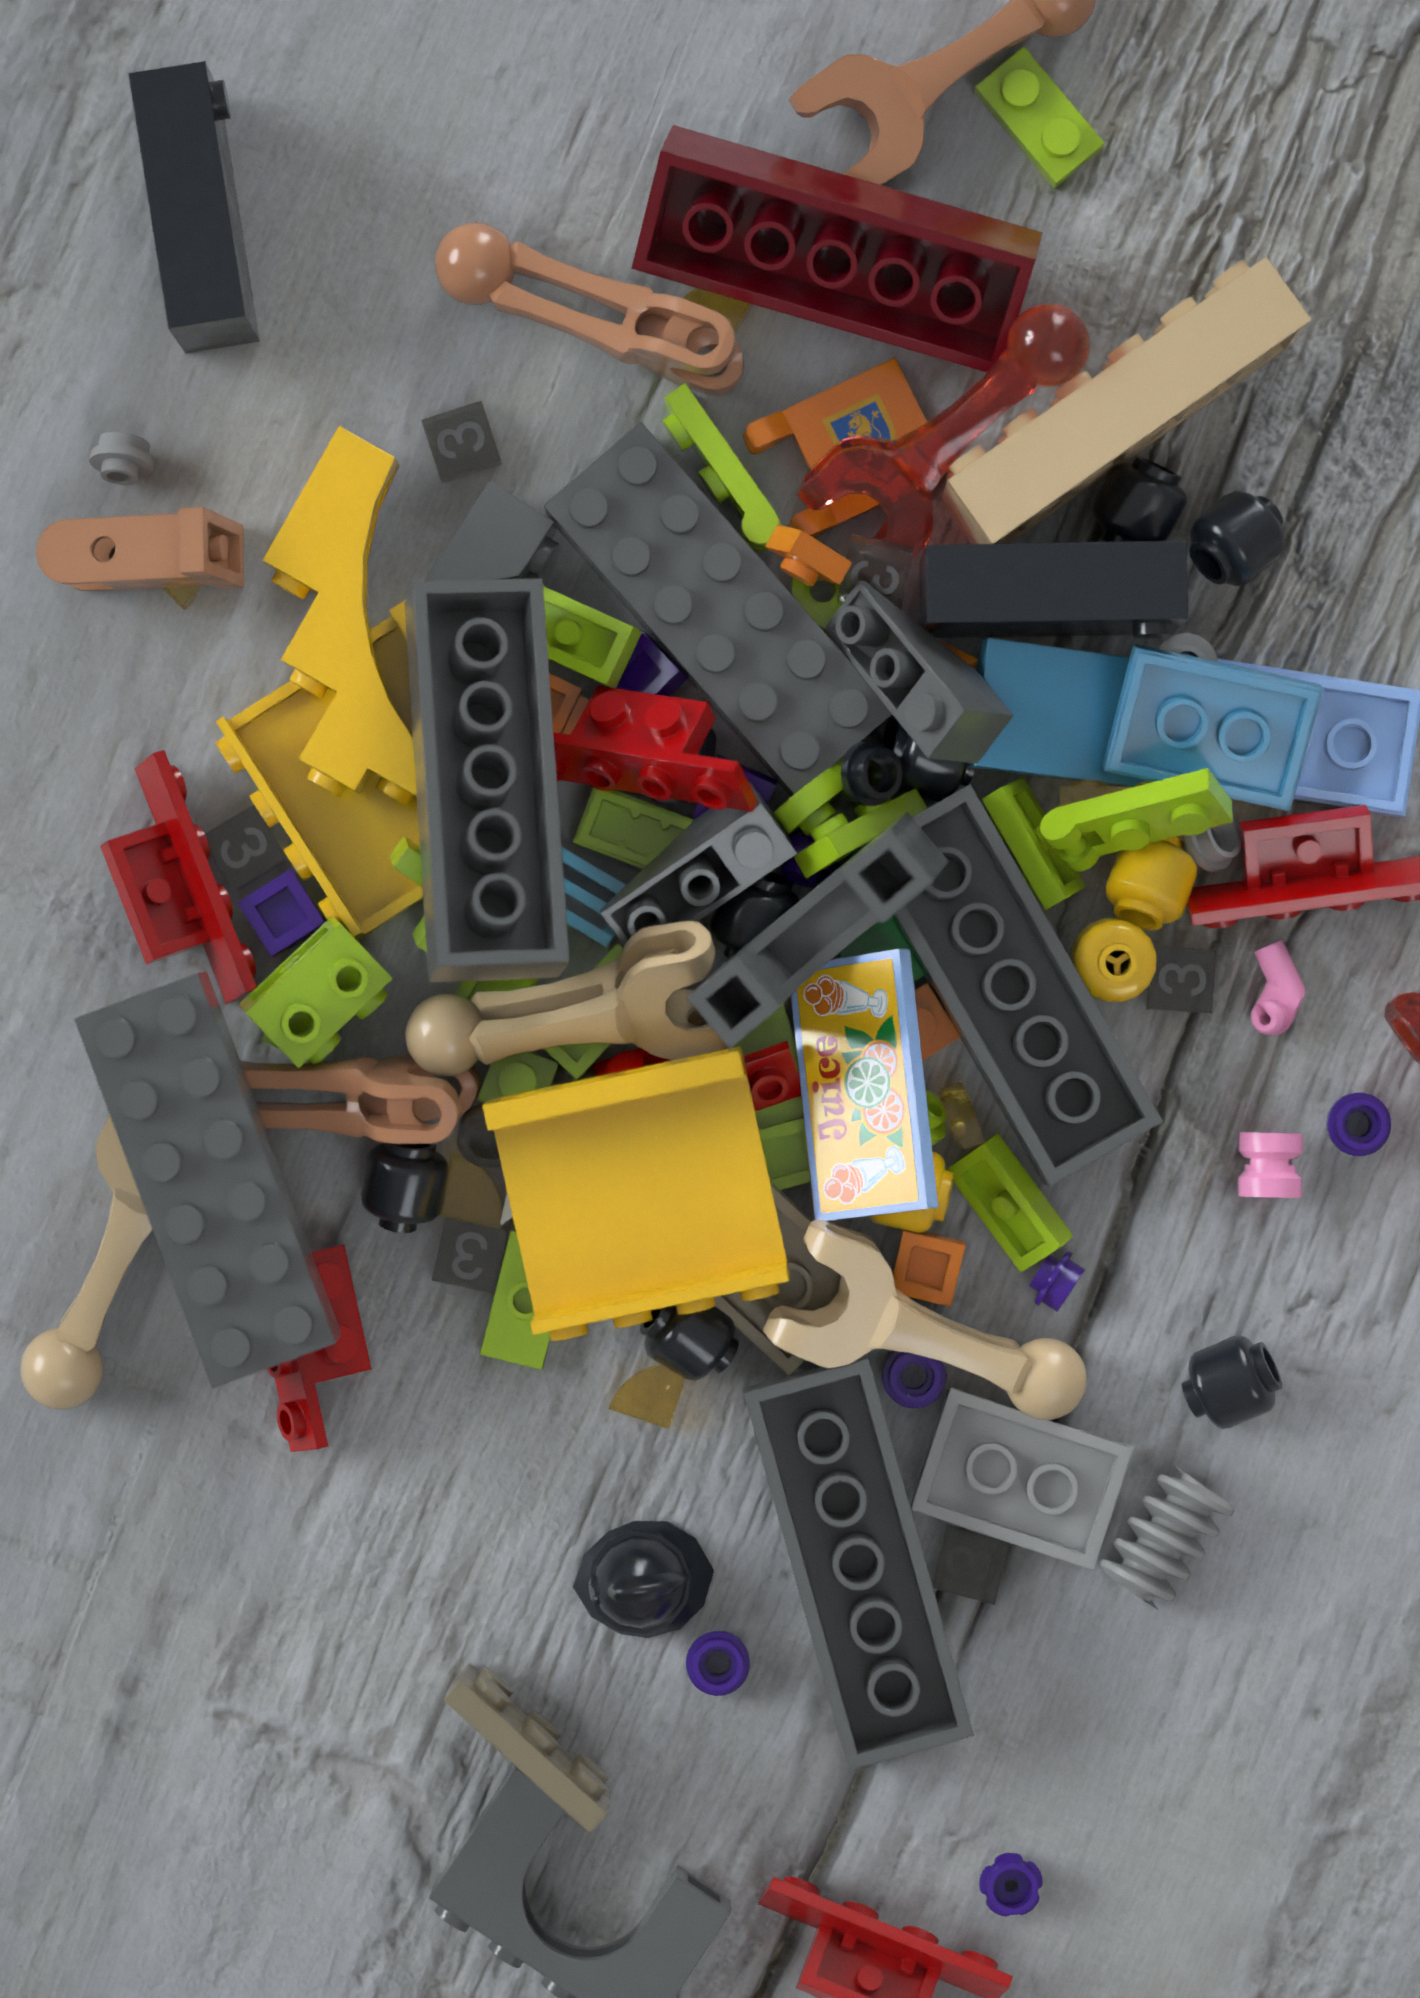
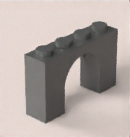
[687,812,949,1048]
[429,1765,731,1998]

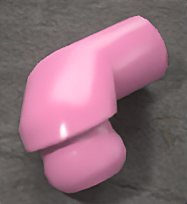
[1251,939,1306,1035]

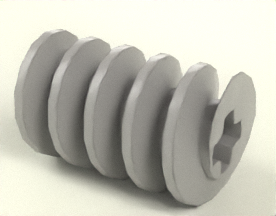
[1098,1466,1235,1610]

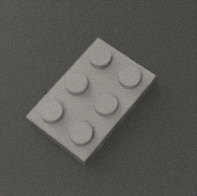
[910,1386,1134,1571]

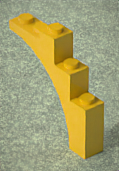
[263,426,417,806]

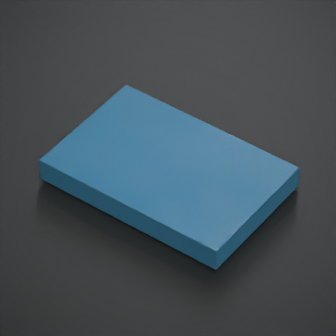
[968,638,1152,788]
[1102,643,1323,811]

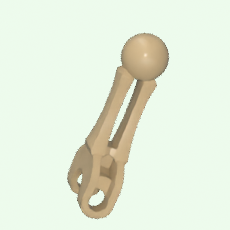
[405,921,727,1076]
[20,1114,153,1410]
[763,1219,1087,1420]

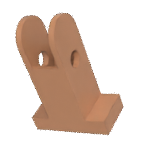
[36,507,245,591]

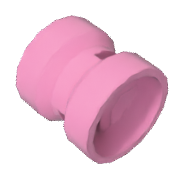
[1238,1132,1303,1198]

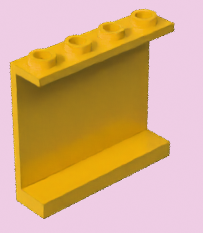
[482,1046,790,1341]

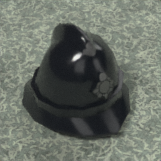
[573,1521,714,1638]

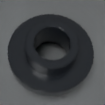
[841,741,902,806]

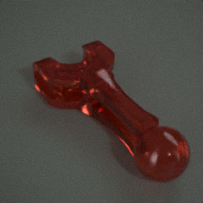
[796,303,1090,580]

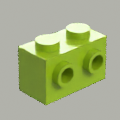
[238,916,393,1068]

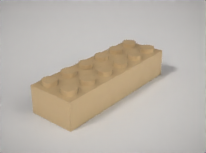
[940,256,1312,544]

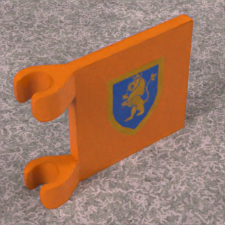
[743,357,951,538]

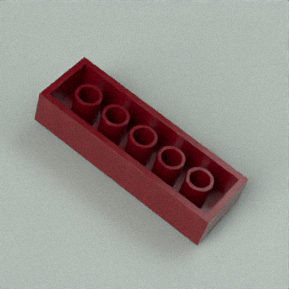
[631,125,1043,376]

